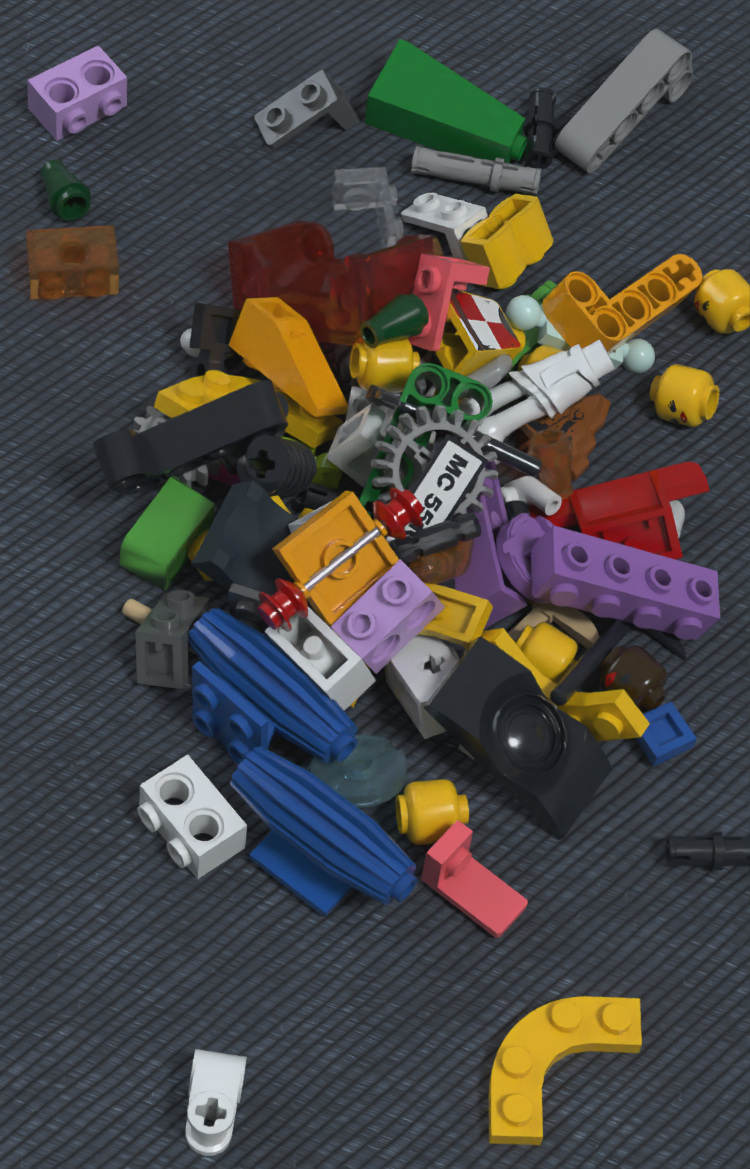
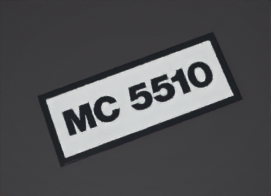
[384,434,488,568]

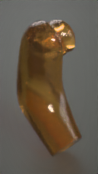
[409,539,474,585]

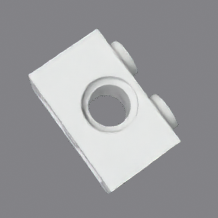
[265,607,376,711]

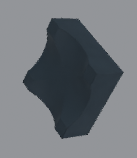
[191,481,299,595]

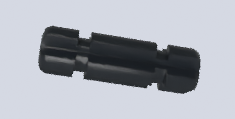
[389,513,481,564]

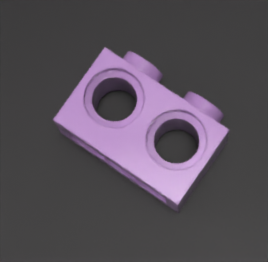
[27,45,127,141]
[331,559,445,674]

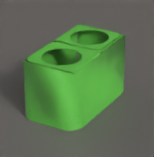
[119,475,215,591]

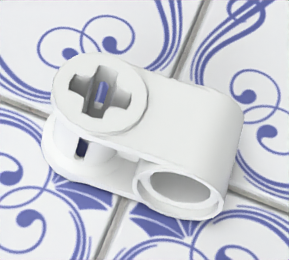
[185,1049,247,1156]

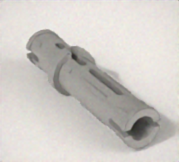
[411,146,542,196]

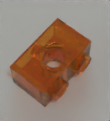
[25,225,119,300]

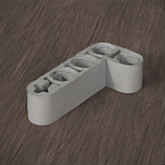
[555,28,693,173]

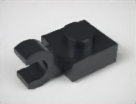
[189,303,242,378]

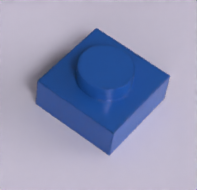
[635,701,697,767]

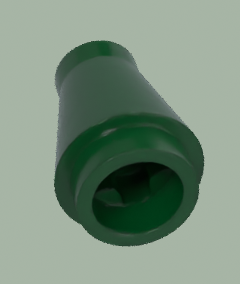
[40,160,91,221]
[360,294,429,348]

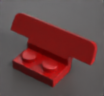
[529,462,710,559]

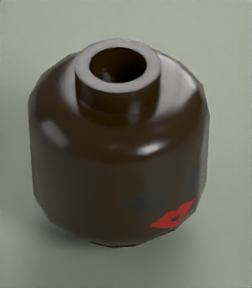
[596,645,668,712]

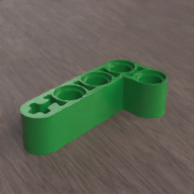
[359,363,493,517]

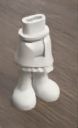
[459,339,615,465]

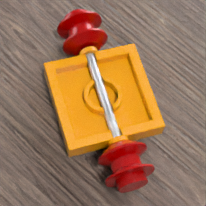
[257,487,423,632]

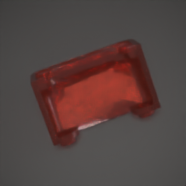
[228,220,434,346]

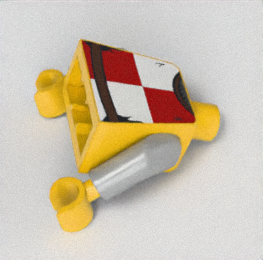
[433,288,526,405]

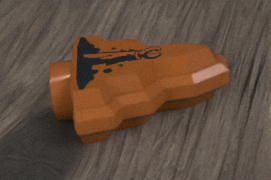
[512,393,611,482]

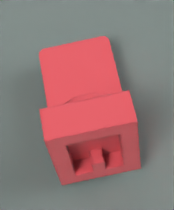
[408,253,490,351]
[421,820,528,938]

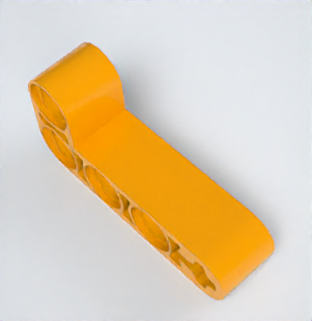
[542,254,702,355]

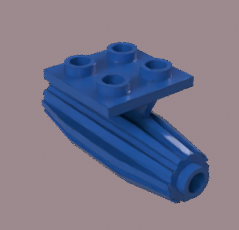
[187,608,358,765]
[230,746,418,917]

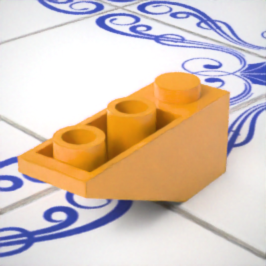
[229,297,349,418]

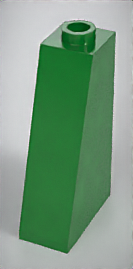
[365,39,527,164]

